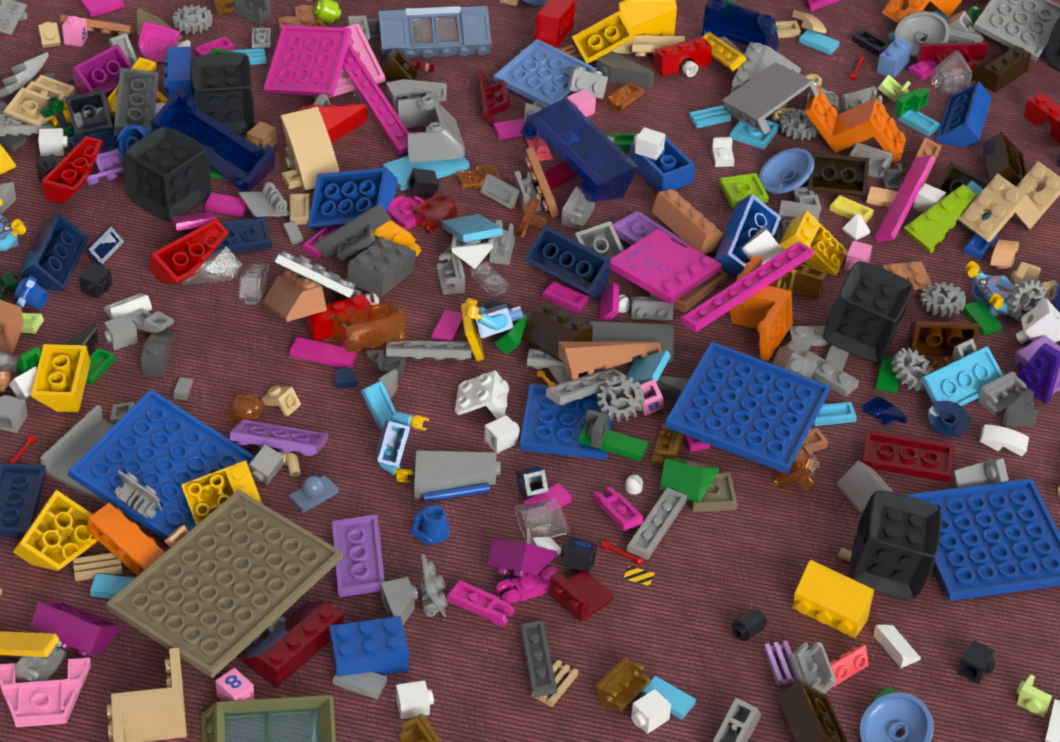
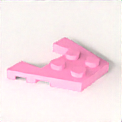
[0,658,91,727]

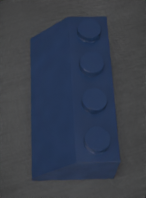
[18,212,89,292]
[524,225,611,301]

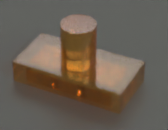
[516,197,548,238]
[774,454,819,491]

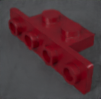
[917,42,988,72]
[476,69,511,127]

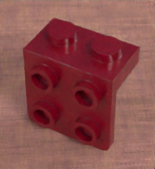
[549,571,614,622]

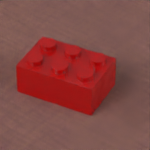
[533,0,576,48]

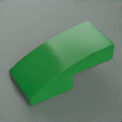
[894,88,930,118]
[16,346,41,377]

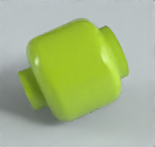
[313,0,341,24]

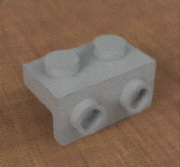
[567,66,608,99]

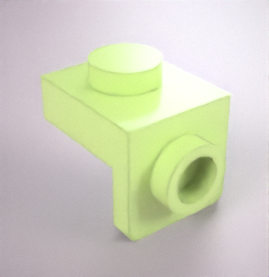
[878,75,911,102]
[1016,675,1052,718]

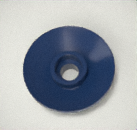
[927,401,971,437]

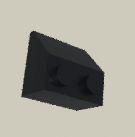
[65,89,115,135]

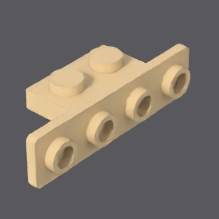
[613,35,685,57]

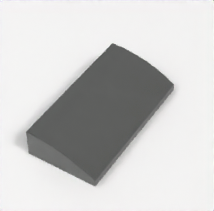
[113,68,159,136]
[590,321,674,366]

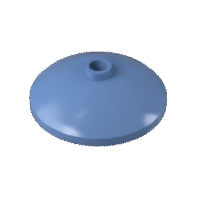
[759,148,814,194]
[860,692,934,742]

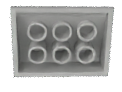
[731,42,801,108]

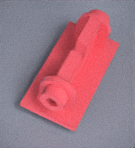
[525,127,553,161]
[829,645,869,687]

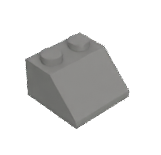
[571,221,624,259]

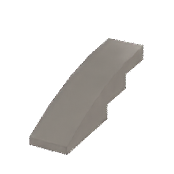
[0,52,49,98]

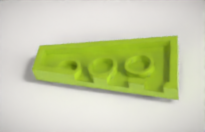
[904,184,977,254]

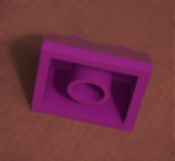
[488,538,557,578]

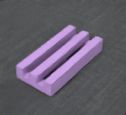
[764,641,797,686]

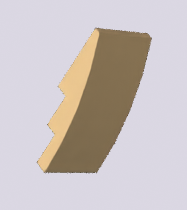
[4,75,75,127]
[280,107,340,190]

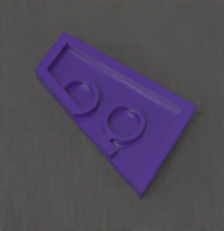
[1017,343,1060,404]

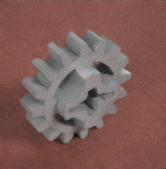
[173,5,213,34]
[780,109,820,141]
[1006,278,1048,322]
[920,282,966,317]
[891,348,934,391]
[597,375,645,422]

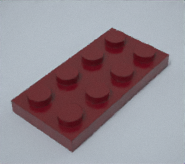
[862,430,954,482]

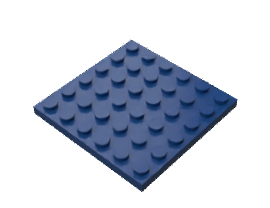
[664,341,831,474]
[68,389,255,540]
[906,478,1060,601]

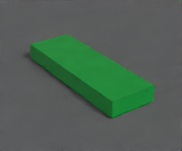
[578,425,648,462]

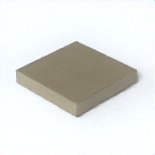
[690,472,738,512]

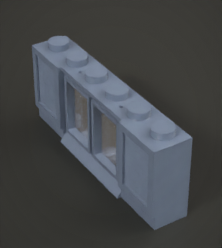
[378,6,492,59]

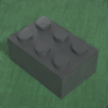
[347,237,416,298]

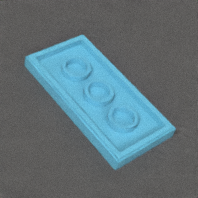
[383,156,470,191]
[441,214,502,243]
[920,346,1003,406]

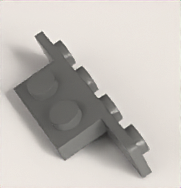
[315,204,390,261]

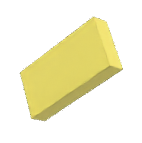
[829,195,874,223]

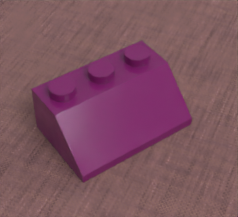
[72,44,132,96]
[29,601,121,657]

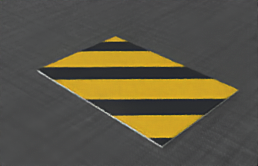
[623,566,655,586]

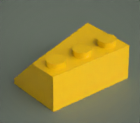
[618,0,677,36]
[13,490,98,571]

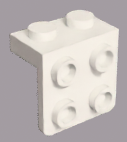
[455,370,509,419]

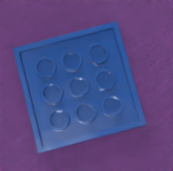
[519,384,612,460]

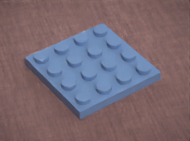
[494,39,597,112]

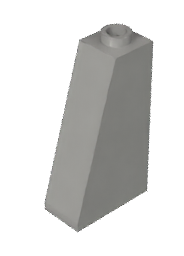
[415,451,501,499]

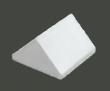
[741,226,784,265]
[452,235,493,269]

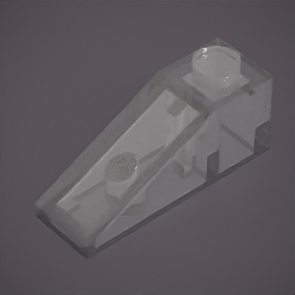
[239,263,270,305]

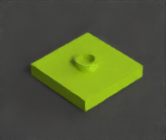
[719,173,769,208]

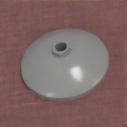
[895,11,950,57]

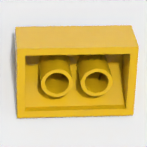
[572,11,635,64]
[31,344,91,412]
[792,560,874,638]

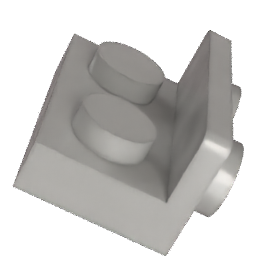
[631,296,674,320]

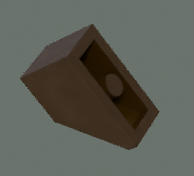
[379,48,422,81]

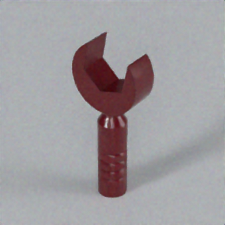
[408,59,435,72]

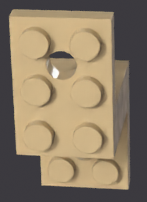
[959,161,1060,243]
[107,648,187,742]

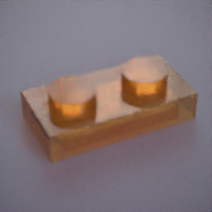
[607,82,644,112]

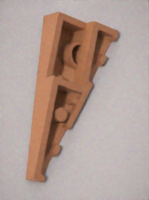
[558,342,662,379]

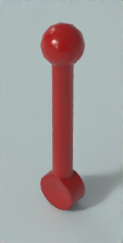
[850,55,865,80]
[8,435,36,464]
[601,541,644,565]

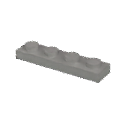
[386,340,471,360]
[627,488,687,560]

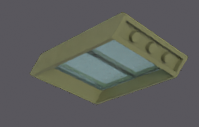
[201,695,336,742]

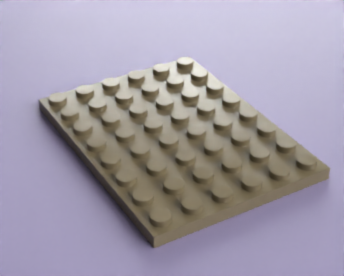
[106,490,343,678]

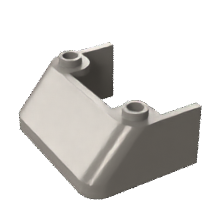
[398,96,465,163]

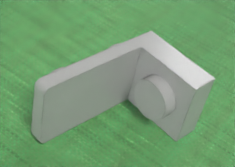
[953,459,1009,488]

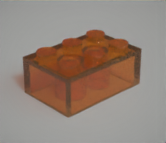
[331,301,408,353]

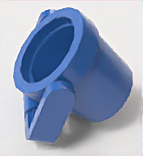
[14,274,49,309]
[410,505,450,546]

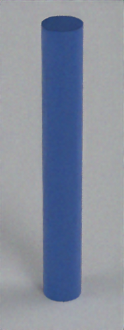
[422,483,490,503]

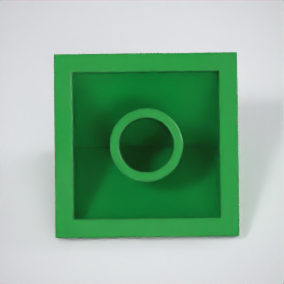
[659,458,719,503]

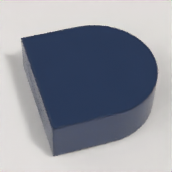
[335,368,357,388]

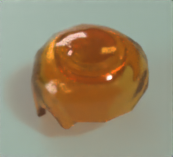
[229,393,263,424]

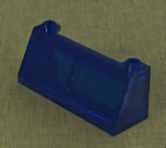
[151,87,276,192]
[520,99,638,202]

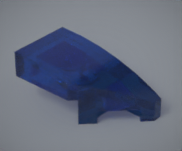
[862,396,908,425]

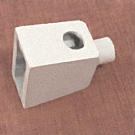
[1016,299,1060,344]

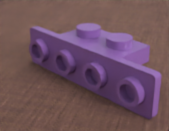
[84,150,123,186]

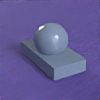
[289,475,339,514]

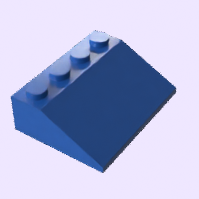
[307,167,398,229]

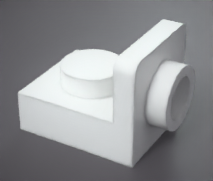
[711,137,735,167]

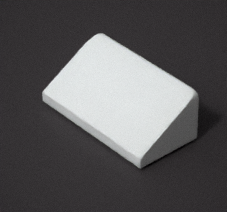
[104,293,152,320]
[873,624,921,668]

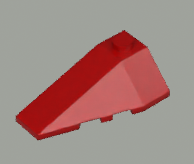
[296,104,367,144]
[41,136,103,204]
[149,219,229,284]

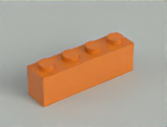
[87,503,166,576]

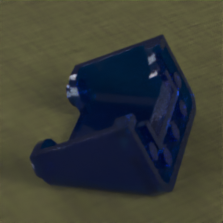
[702,0,779,52]

